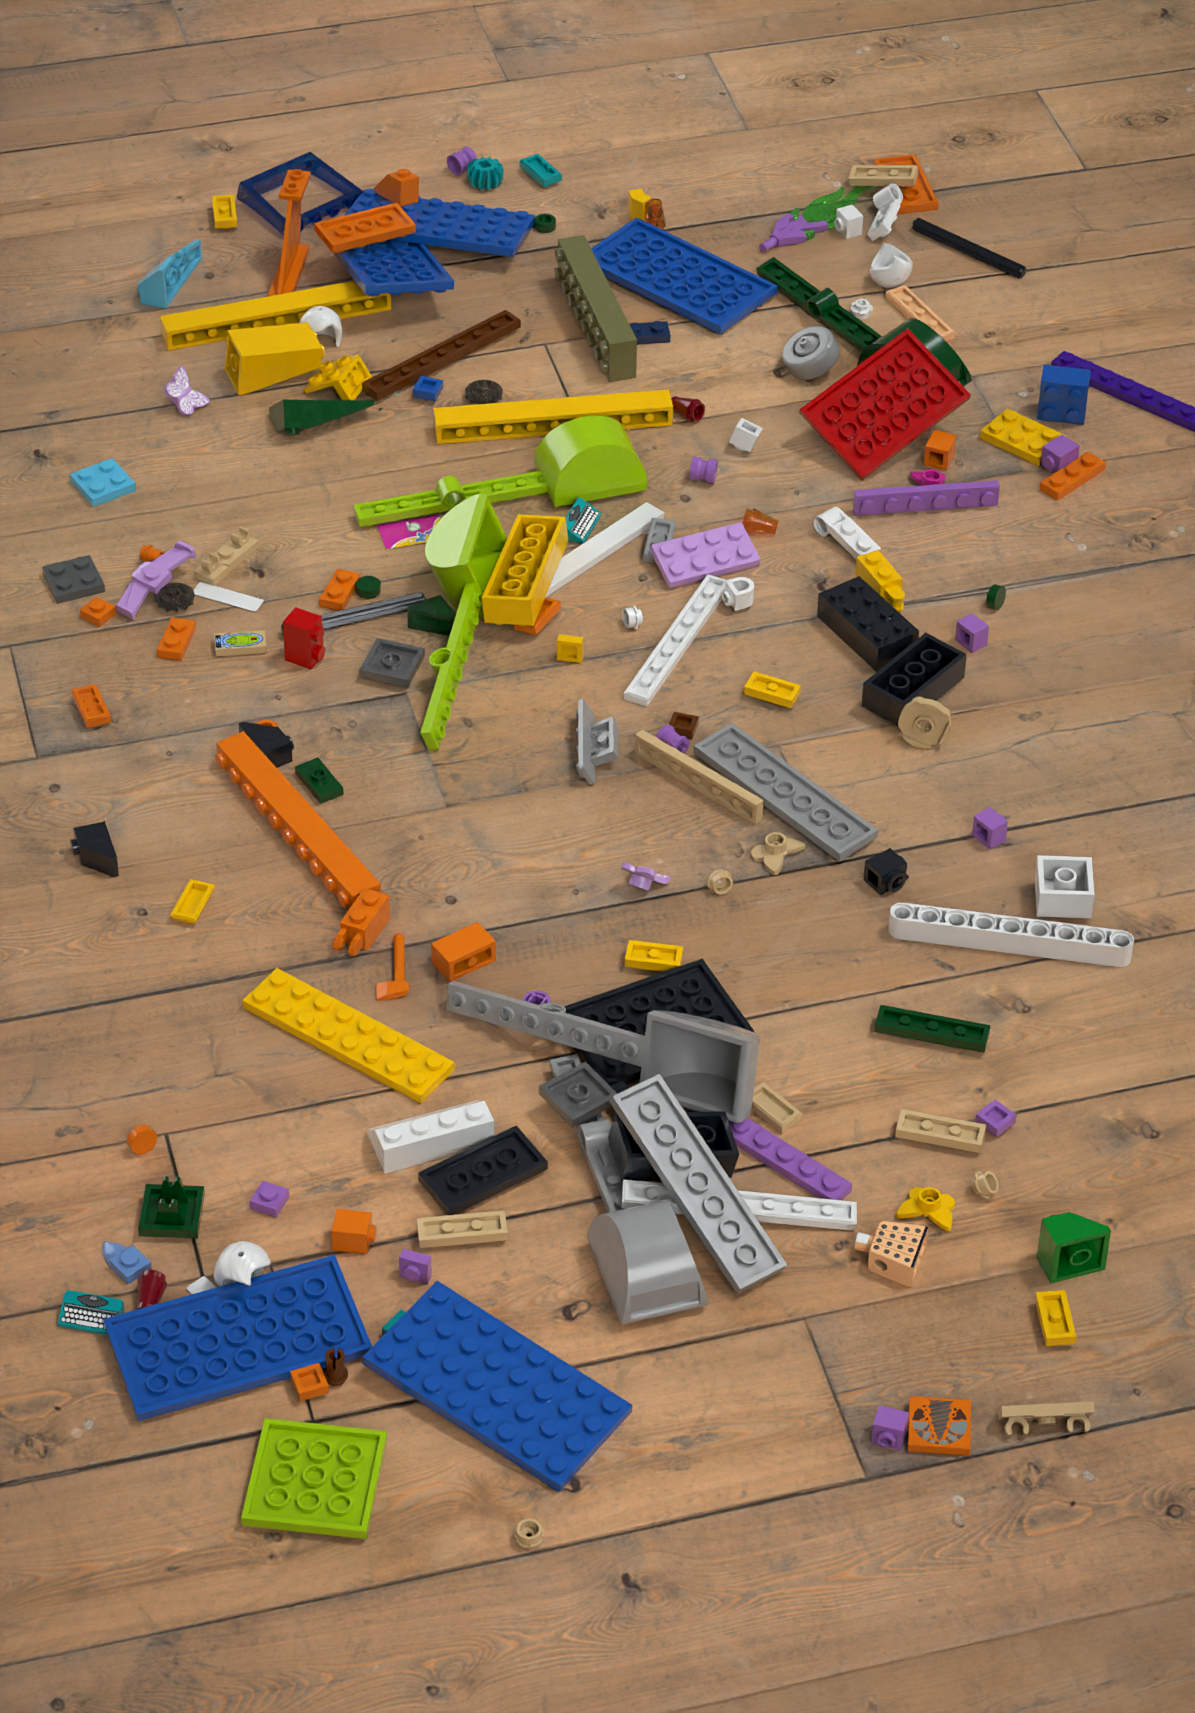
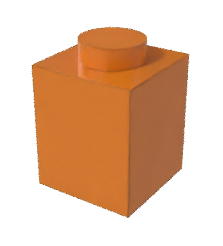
[924,430,957,471]
[331,1209,377,1254]

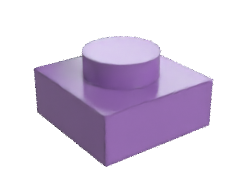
[975,1099,1017,1137]
[250,1181,289,1217]
[399,1249,432,1284]

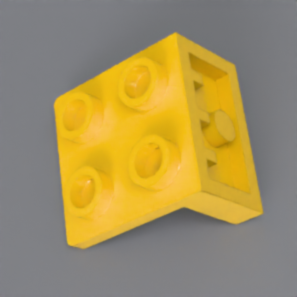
[304,354,372,400]

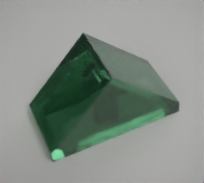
[407,595,456,636]

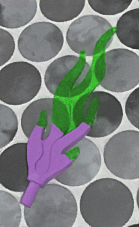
[759,186,876,252]

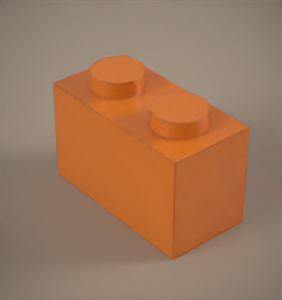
[431,922,496,982]

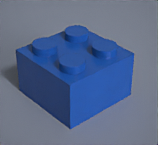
[1037,365,1091,425]

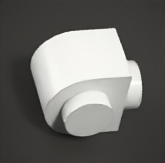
[722,577,754,611]

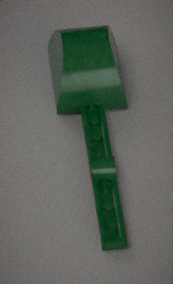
[756,257,972,387]

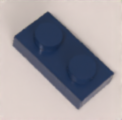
[629,321,671,345]

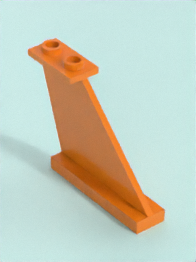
[268,169,311,296]

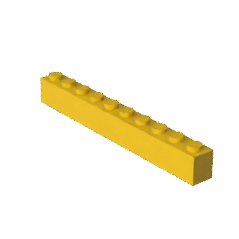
[160,281,392,351]
[433,389,673,444]

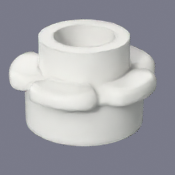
[850,299,873,320]
[622,605,643,630]

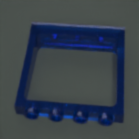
[236,152,364,235]

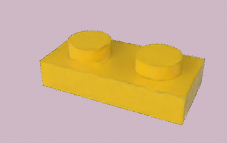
[212,194,237,229]
[744,671,801,708]
[625,940,683,972]
[1035,1290,1076,1346]

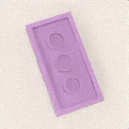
[650,522,761,589]

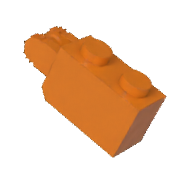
[333,888,390,957]

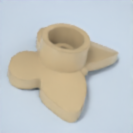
[751,832,806,875]

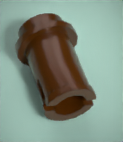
[324,1348,348,1386]

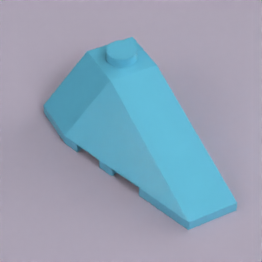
[137,239,202,309]

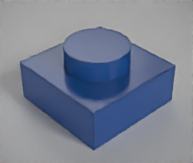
[413,376,443,401]

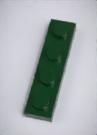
[874,1005,991,1053]

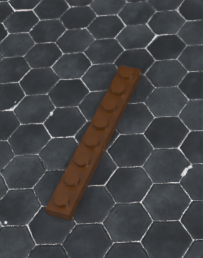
[362,310,521,401]

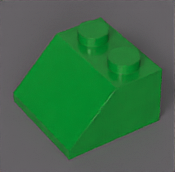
[1037,1212,1111,1284]

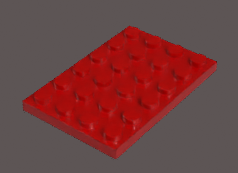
[799,329,971,480]

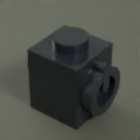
[864,848,909,896]

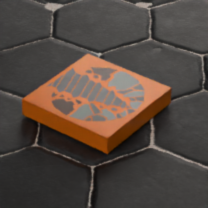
[908,1396,971,1456]

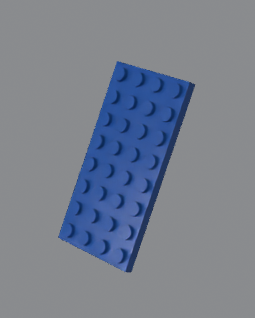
[344,189,535,257]
[591,217,778,334]
[103,1255,372,1421]
[362,1281,633,1492]

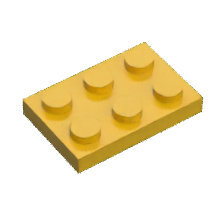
[980,408,1066,466]

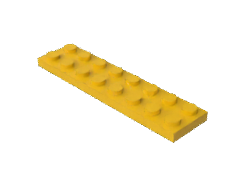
[242,968,455,1104]

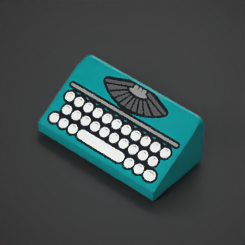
[566,497,601,544]
[57,1290,125,1335]

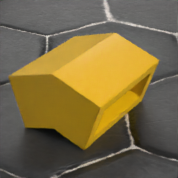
[628,188,652,222]

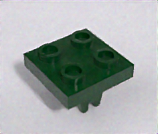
[138,1176,205,1239]

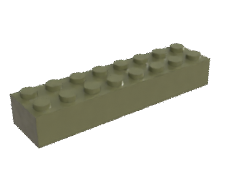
[555,235,637,382]

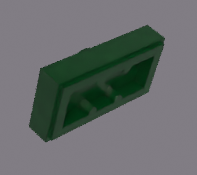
[295,757,344,804]

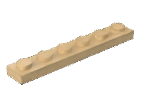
[635,730,763,825]

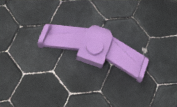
[116,541,196,620]

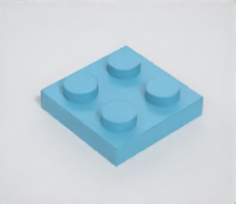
[70,458,136,507]

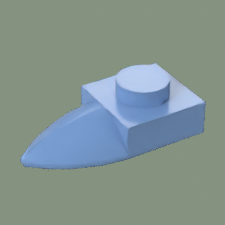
[102,1241,152,1285]

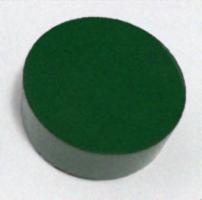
[534,214,556,233]
[356,576,381,599]
[986,584,1006,610]

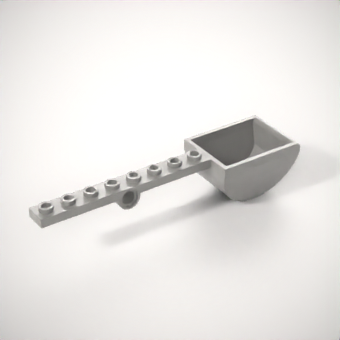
[446,981,760,1123]
[550,1054,709,1325]

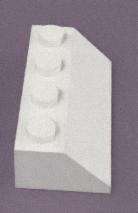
[367,1100,494,1174]

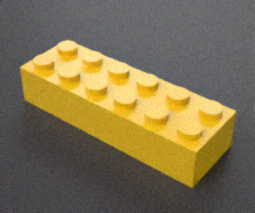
[482,514,568,626]

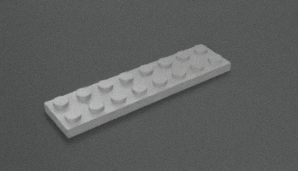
[694,723,878,862]
[609,1074,787,1294]

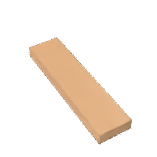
[885,285,955,342]

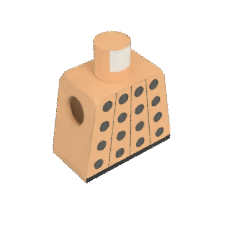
[854,1221,928,1287]

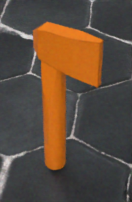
[376,933,410,1001]

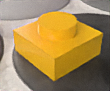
[557,634,584,663]

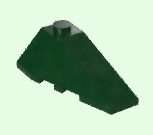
[269,399,374,436]

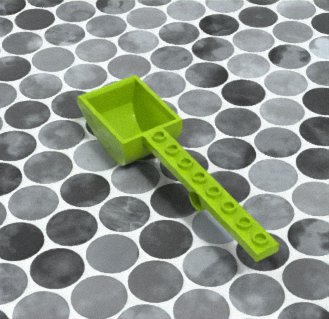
[353,415,648,527]
[421,493,507,750]

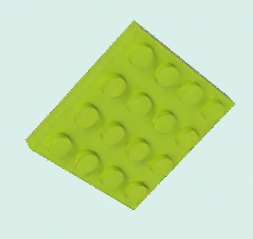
[241,1418,387,1539]

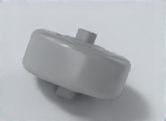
[782,326,840,380]

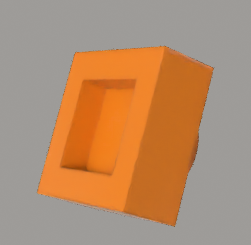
[80,597,116,627]
[290,1363,329,1401]

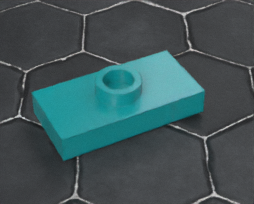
[520,153,562,188]

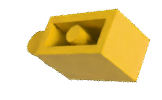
[855,550,905,612]

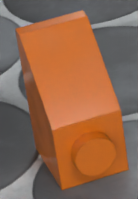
[374,169,419,207]

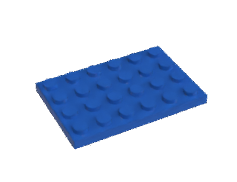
[334,239,454,296]

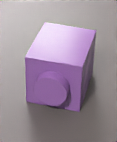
[1041,435,1080,473]

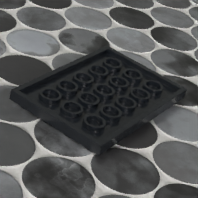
[564,958,754,1085]

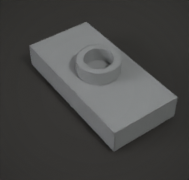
[643,518,676,563]

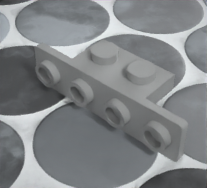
[576,698,618,785]

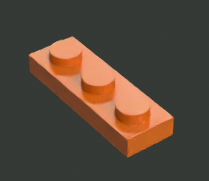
[1040,452,1106,501]

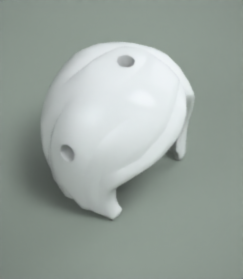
[870,243,913,288]
[299,306,342,347]
[214,1241,271,1286]

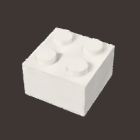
[1035,855,1095,918]

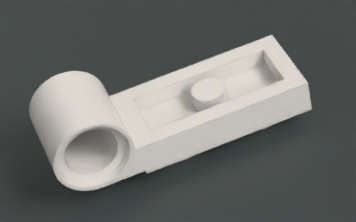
[867,183,903,241]
[813,507,881,559]

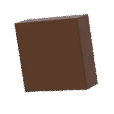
[669,712,699,740]

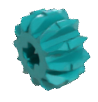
[467,156,504,191]

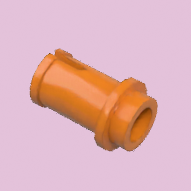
[139,544,166,562]

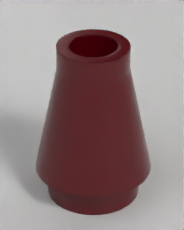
[671,396,705,422]
[137,1270,167,1310]

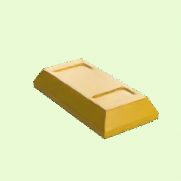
[170,879,216,925]

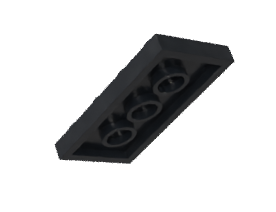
[418,1125,548,1215]

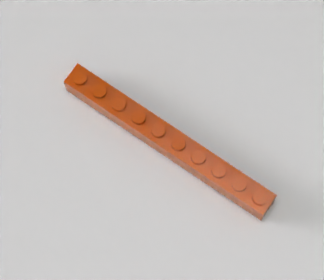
[215,731,381,910]

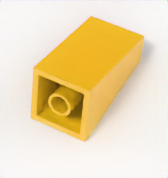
[224,322,325,396]

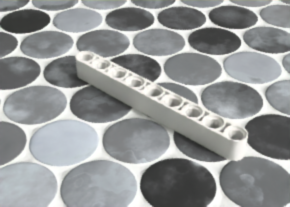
[888,903,1134,967]

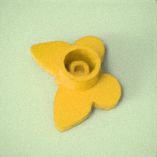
[896,1187,955,1232]

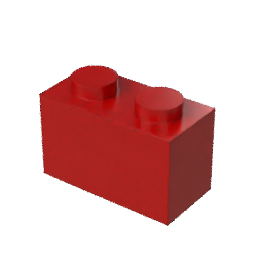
[283,607,325,670]

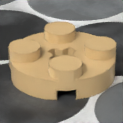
[898,697,951,749]

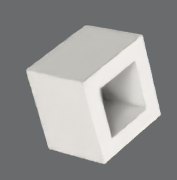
[834,204,863,239]
[729,418,763,452]

